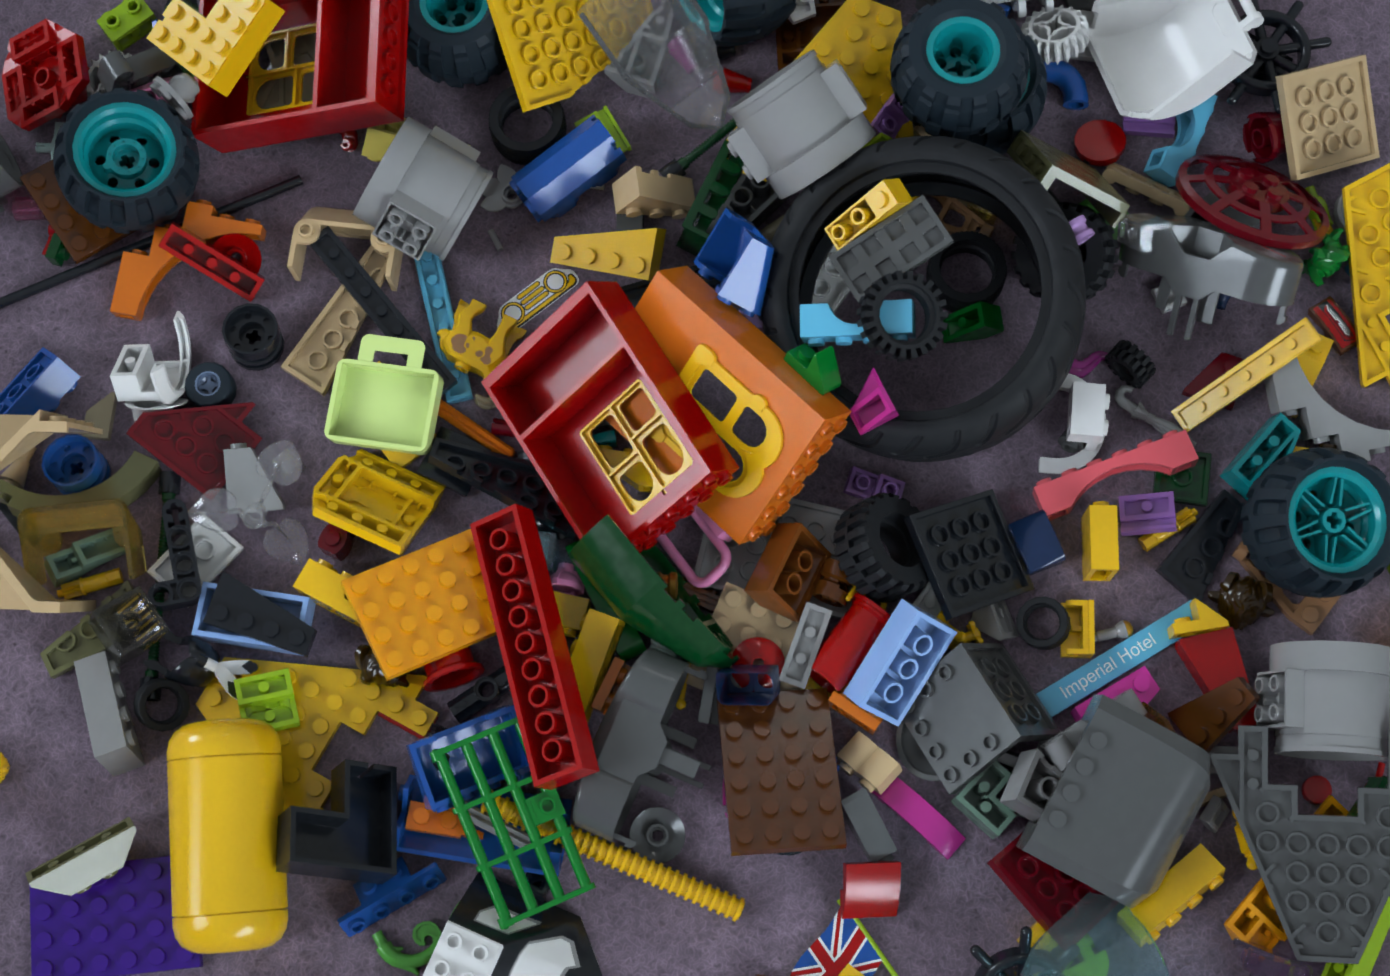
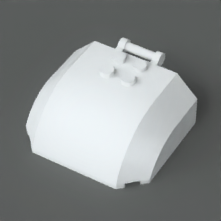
[1088,0,1264,120]

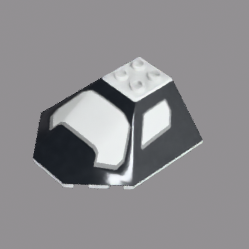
[423,872,602,976]

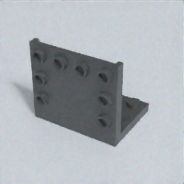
[903,643,1061,795]

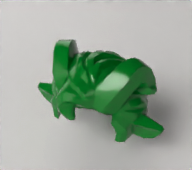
[1302,228,1350,287]

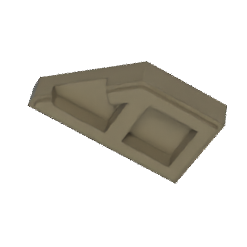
[82,392,117,441]

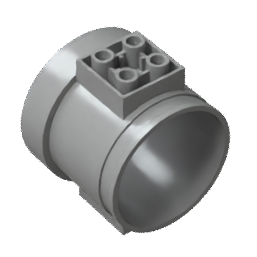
[727,49,876,199]
[352,116,494,261]
[1254,640,1390,761]

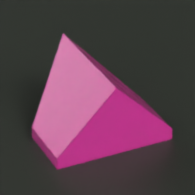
[849,367,899,435]

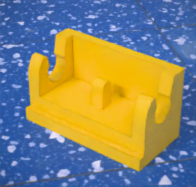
[1060,600,1095,659]

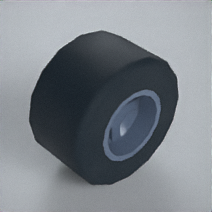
[185,362,237,407]

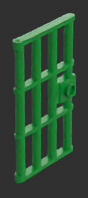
[429,717,596,930]

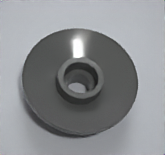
[630,807,685,864]

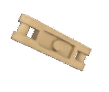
[1102,163,1191,216]

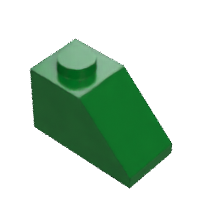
[942,301,1004,344]

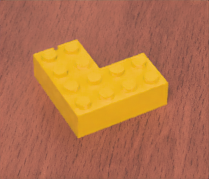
[146,0,285,97]

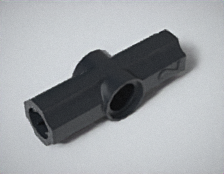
[447,666,510,724]

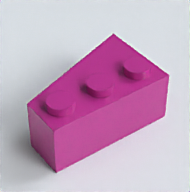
[1070,666,1160,722]

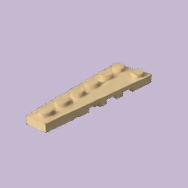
[280,245,389,396]

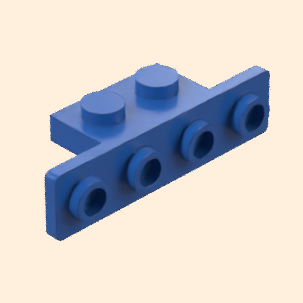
[337,856,447,937]

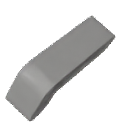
[1039,688,1147,771]

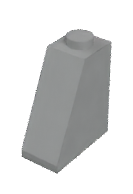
[223,443,286,514]

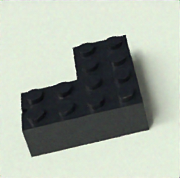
[276,759,397,884]

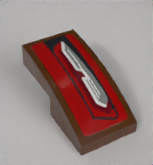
[1308,296,1357,356]

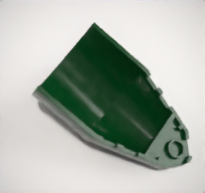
[568,515,740,668]

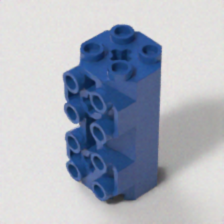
[509,114,627,223]

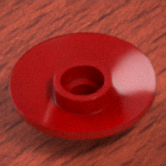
[213,233,262,273]
[732,637,785,692]

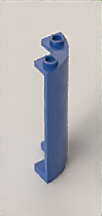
[397,774,573,877]

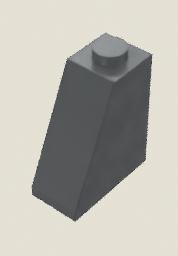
[841,787,897,862]

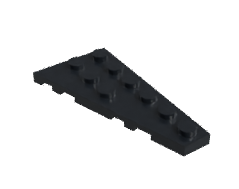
[428,437,576,541]

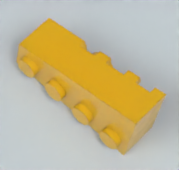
[550,228,666,281]

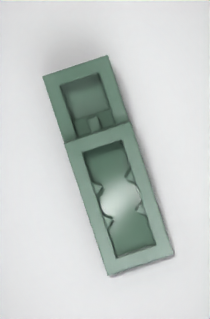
[44,525,134,588]

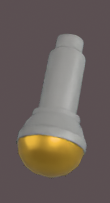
[1095,620,1133,642]

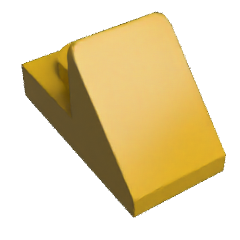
[1167,598,1229,640]

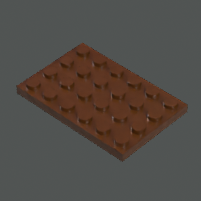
[716,688,847,856]

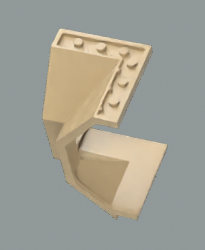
[0,409,103,613]

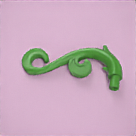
[372,901,460,976]

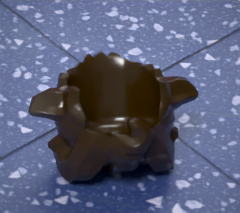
[1207,572,1275,630]
[354,644,410,687]

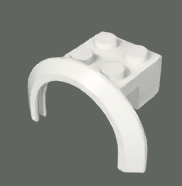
[110,311,192,404]
[1038,373,1110,474]

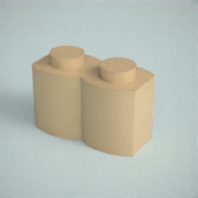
[837,731,903,795]

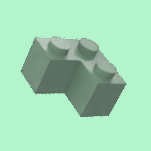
[950,760,1017,840]

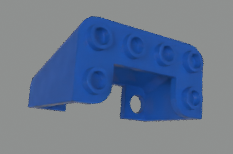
[694,207,775,318]
[406,705,531,813]

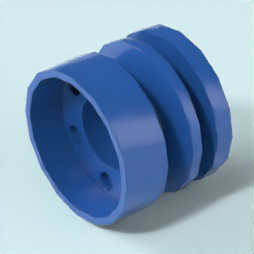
[42,434,112,495]

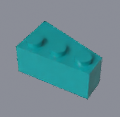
[1219,413,1301,501]

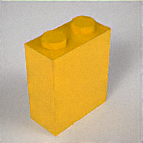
[1081,501,1119,581]

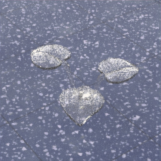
[188,440,309,566]

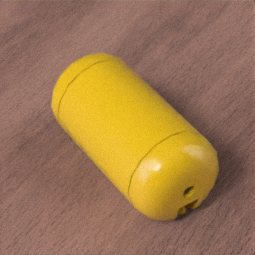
[167,718,288,954]

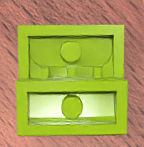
[233,668,300,731]

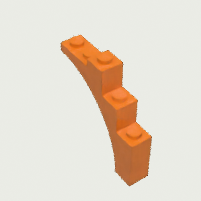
[110,199,267,321]

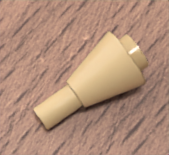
[0,447,37,489]

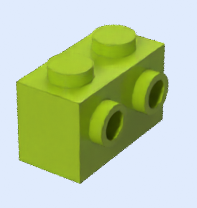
[96,0,158,52]

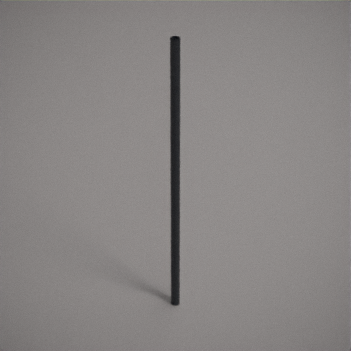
[0,175,303,309]

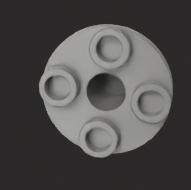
[149,73,200,120]

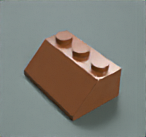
[744,523,832,622]

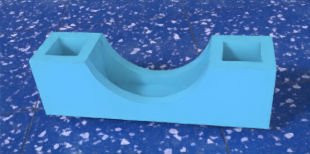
[1143,94,1218,187]
[800,299,916,347]

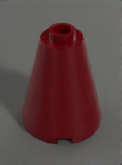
[1243,112,1286,164]

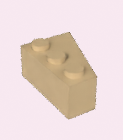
[612,165,695,219]

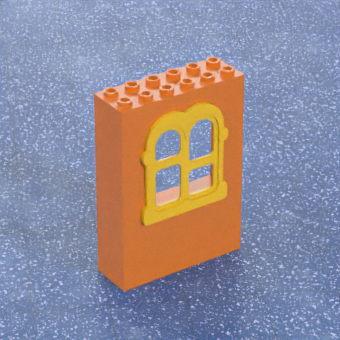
[605,266,852,545]

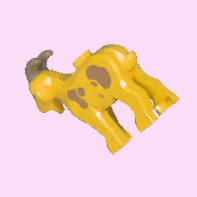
[437,299,527,410]

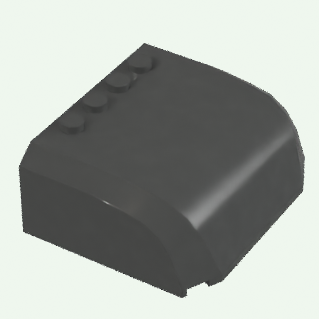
[1016,694,1210,909]

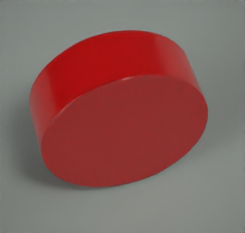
[1301,775,1332,805]

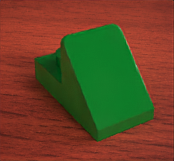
[784,343,842,395]

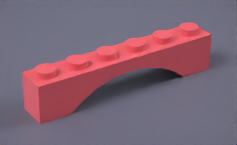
[1032,430,1199,521]

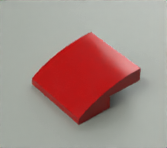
[840,861,901,919]

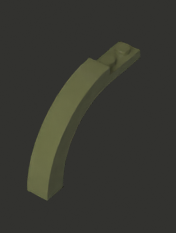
[0,450,162,526]

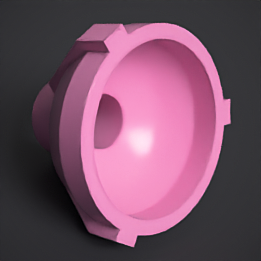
[550,562,585,596]

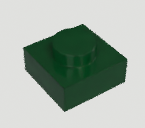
[45,233,70,267]

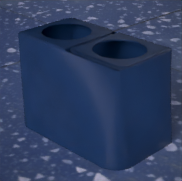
[1008,509,1066,576]
[716,665,780,706]

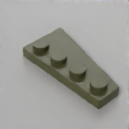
[40,580,151,679]

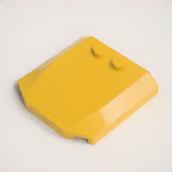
[312,449,445,555]

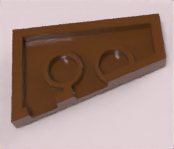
[1167,677,1261,753]

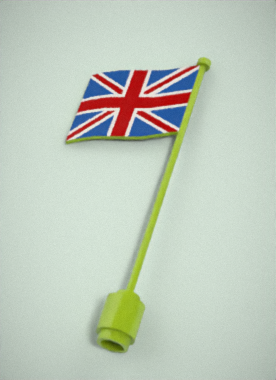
[790,899,898,976]

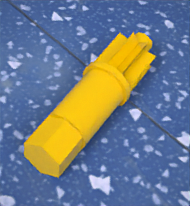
[1138,507,1198,552]
[57,568,124,600]

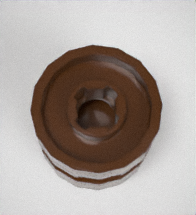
[812,558,854,608]

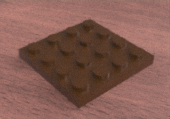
[20,137,144,264]

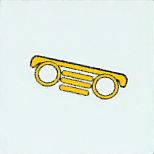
[497,268,579,328]

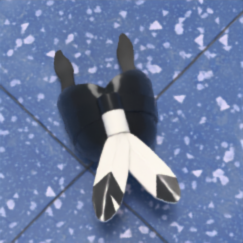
[143,628,258,700]

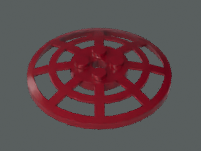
[1175,154,1330,250]

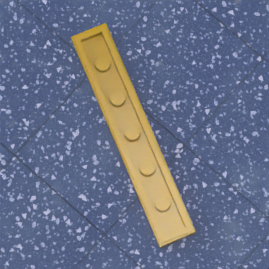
[1171,317,1323,433]

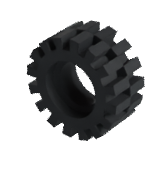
[1105,340,1156,389]

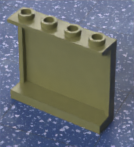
[1007,130,1130,228]

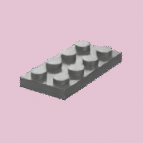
[829,195,954,305]

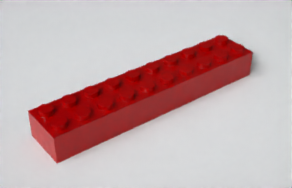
[470,503,600,790]

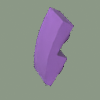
[871,93,909,139]
[843,466,905,500]

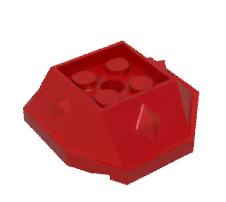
[2,18,90,131]

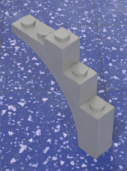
[1264,358,1390,461]

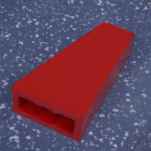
[1174,627,1256,735]

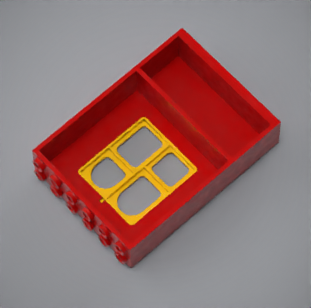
[191,0,409,153]
[481,281,739,552]

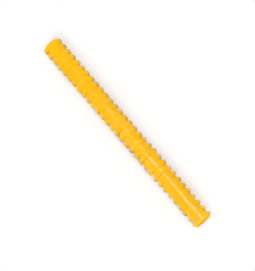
[480,790,745,922]

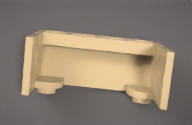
[287,207,403,291]

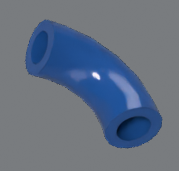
[1044,60,1089,110]

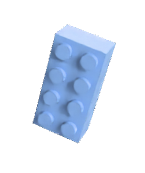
[191,581,316,656]
[843,599,957,727]

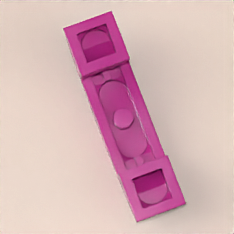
[871,777,966,860]

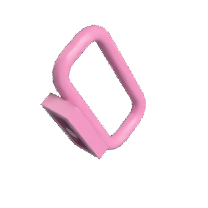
[657,505,732,588]

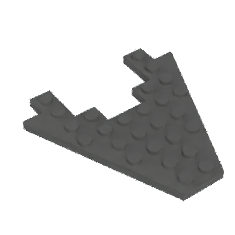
[1210,725,1390,964]

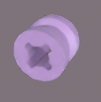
[1069,215,1095,246]

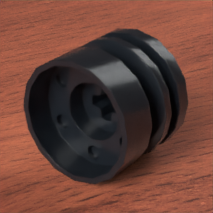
[222,303,285,371]

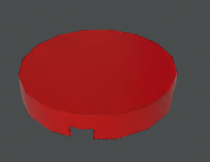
[1074,120,1126,166]

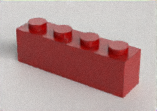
[158,222,265,302]

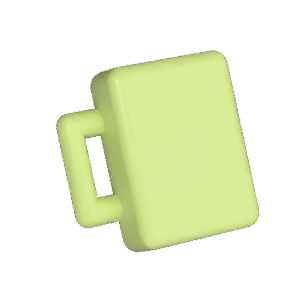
[324,334,444,455]

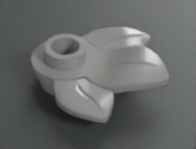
[481,164,523,212]

